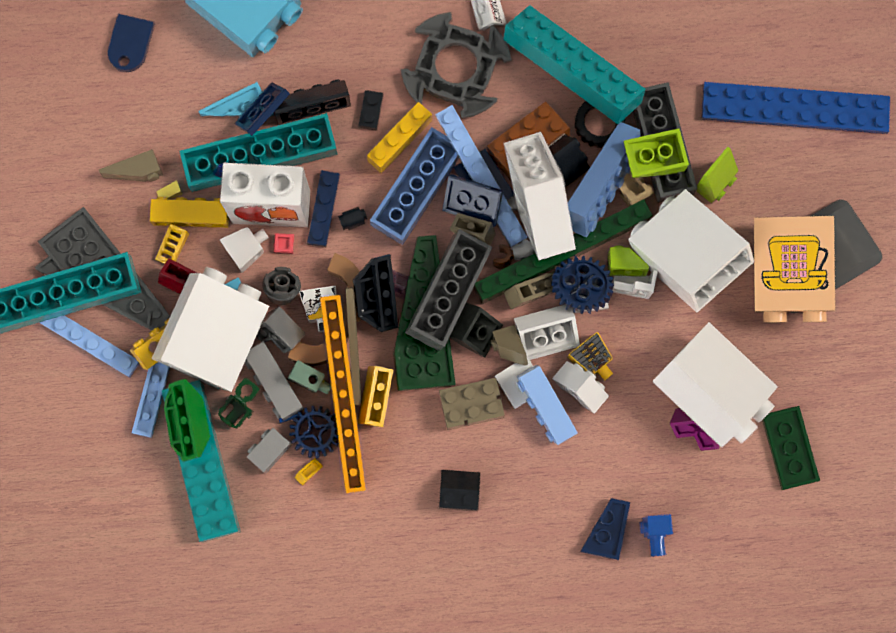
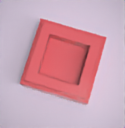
[274,233,294,254]

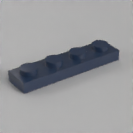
[307,170,340,247]

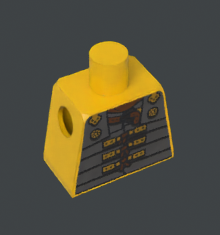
[567,332,613,381]

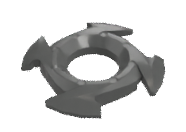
[401,12,511,119]

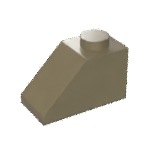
[450,213,496,245]
[491,325,528,366]

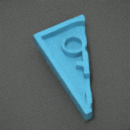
[198,82,274,116]

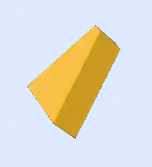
[295,458,323,486]

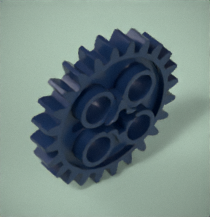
[551,256,614,314]

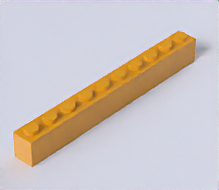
[320,295,366,493]

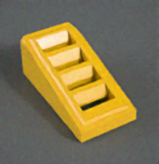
[155,224,189,264]

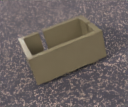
[439,378,505,430]

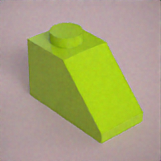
[608,245,649,277]

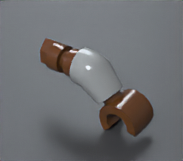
[492,237,535,269]

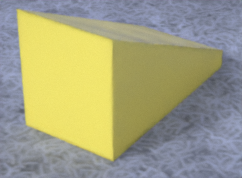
[156,180,183,200]

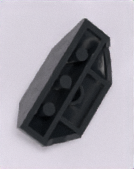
[353,254,398,332]

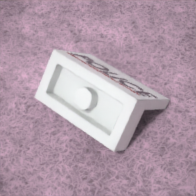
[471,0,506,31]

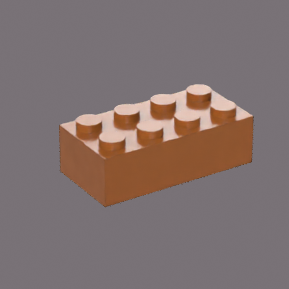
[487,101,570,181]

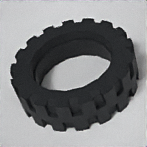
[575,101,626,148]

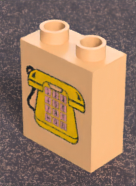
[754,216,835,323]

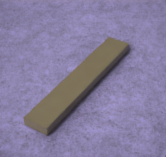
[346,287,362,405]

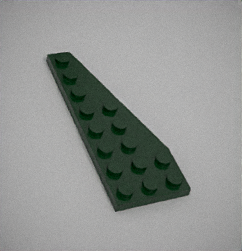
[393,235,456,392]

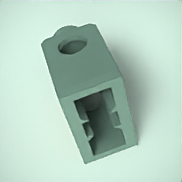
[287,360,331,395]

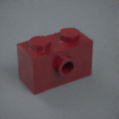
[158,258,197,294]

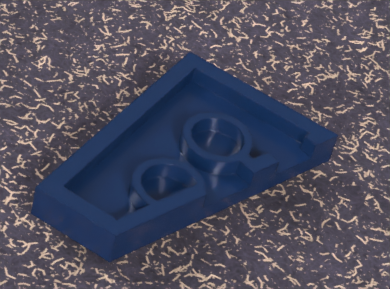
[580,498,630,560]

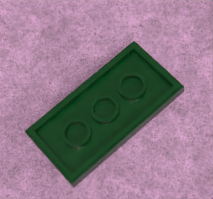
[762,406,820,490]

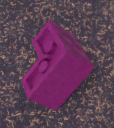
[670,408,720,451]

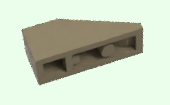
[99,150,163,182]
[503,271,555,310]

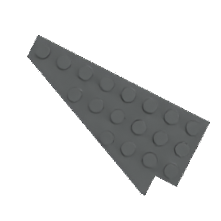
[35,207,170,331]

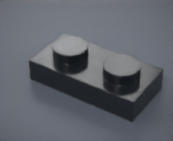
[358,90,384,131]

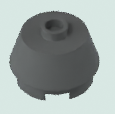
[262,267,301,305]

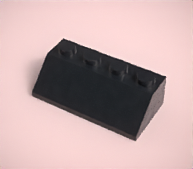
[275,79,351,125]

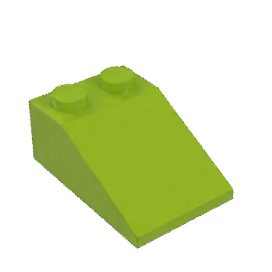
[623,128,689,178]
[696,146,738,204]

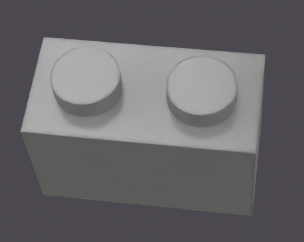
[247,428,292,474]

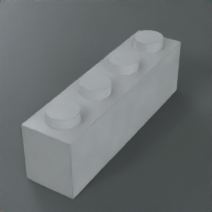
[244,341,304,421]

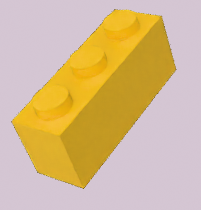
[358,366,393,427]

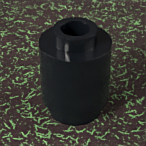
[338,206,367,230]

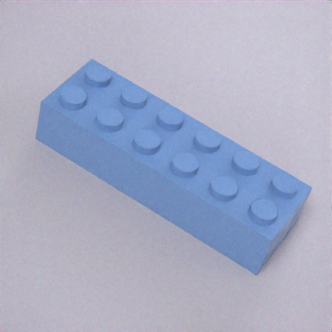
[567,122,640,237]
[370,127,459,245]

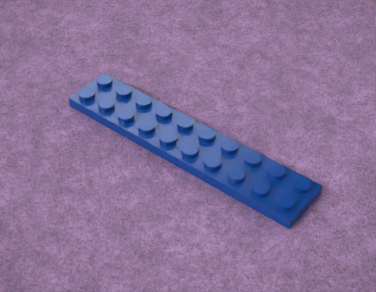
[701,82,890,134]

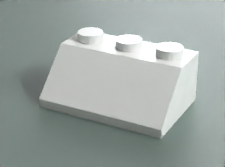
[514,304,580,360]

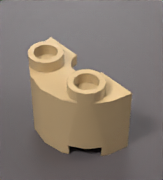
[619,172,654,206]

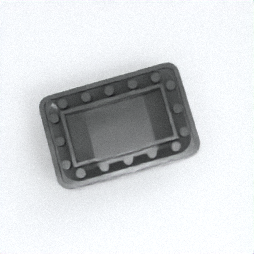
[753,200,882,314]

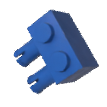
[639,514,673,557]

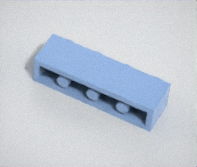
[516,365,578,445]

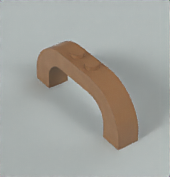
[288,253,361,366]

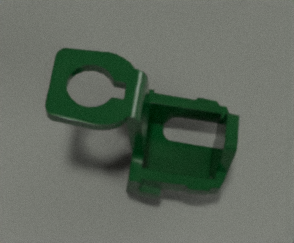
[218,378,260,429]

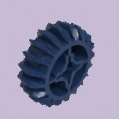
[289,406,339,458]

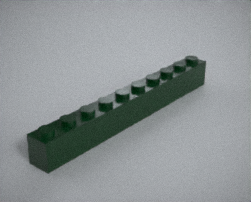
[474,199,653,304]

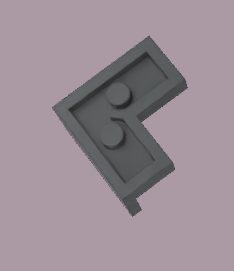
[256,306,305,353]

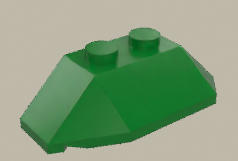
[164,379,210,462]

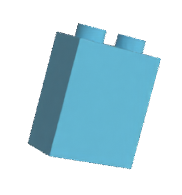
[185,0,303,58]

